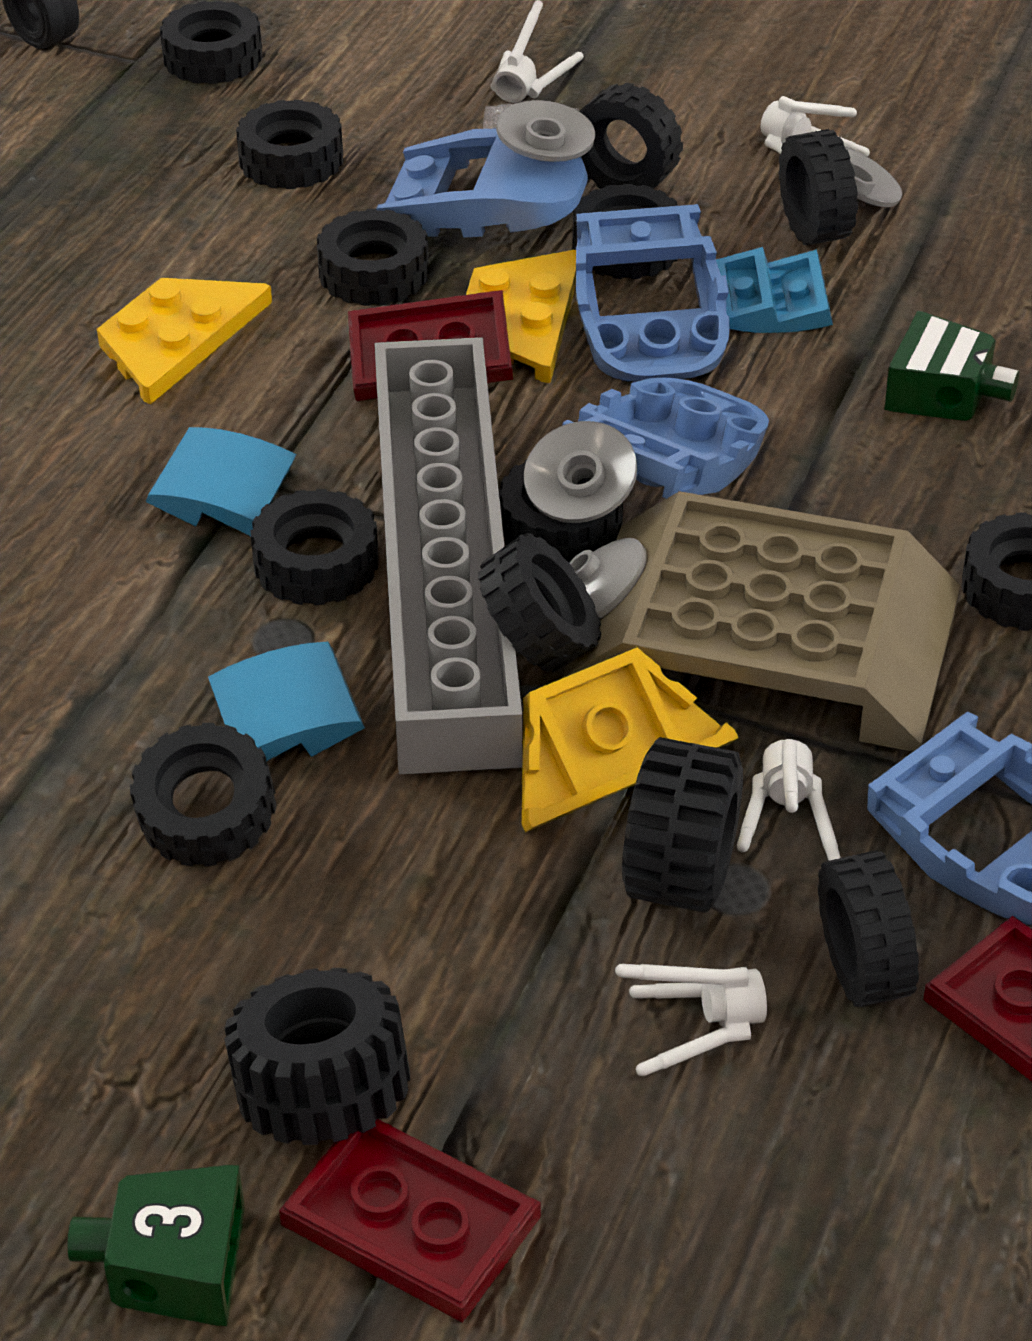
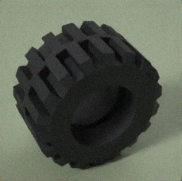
[622,737,743,913]
[224,968,411,1145]

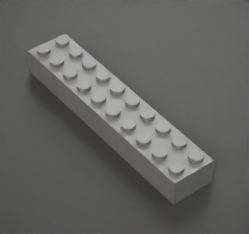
[375,337,523,774]

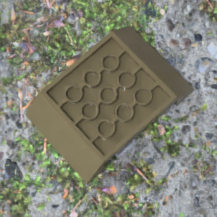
[562,491,961,752]

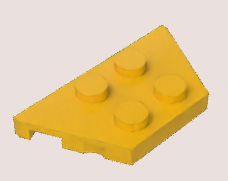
[466,250,576,383]
[97,278,272,404]
[522,647,739,833]

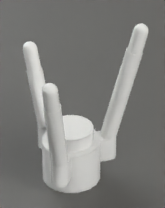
[490,0,584,103]
[760,96,870,156]
[737,739,841,861]
[615,964,767,1077]

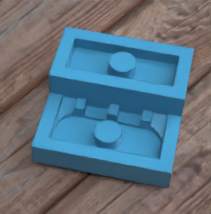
[716,247,833,333]
[146,427,297,536]
[208,641,365,761]

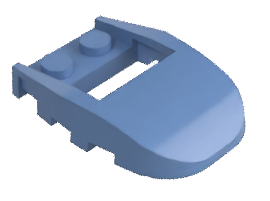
[376,128,588,238]
[576,204,729,382]
[562,378,769,499]
[867,712,1032,925]

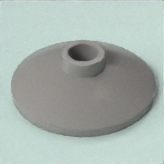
[496,100,595,162]
[845,147,902,207]
[524,421,637,523]
[570,538,647,619]

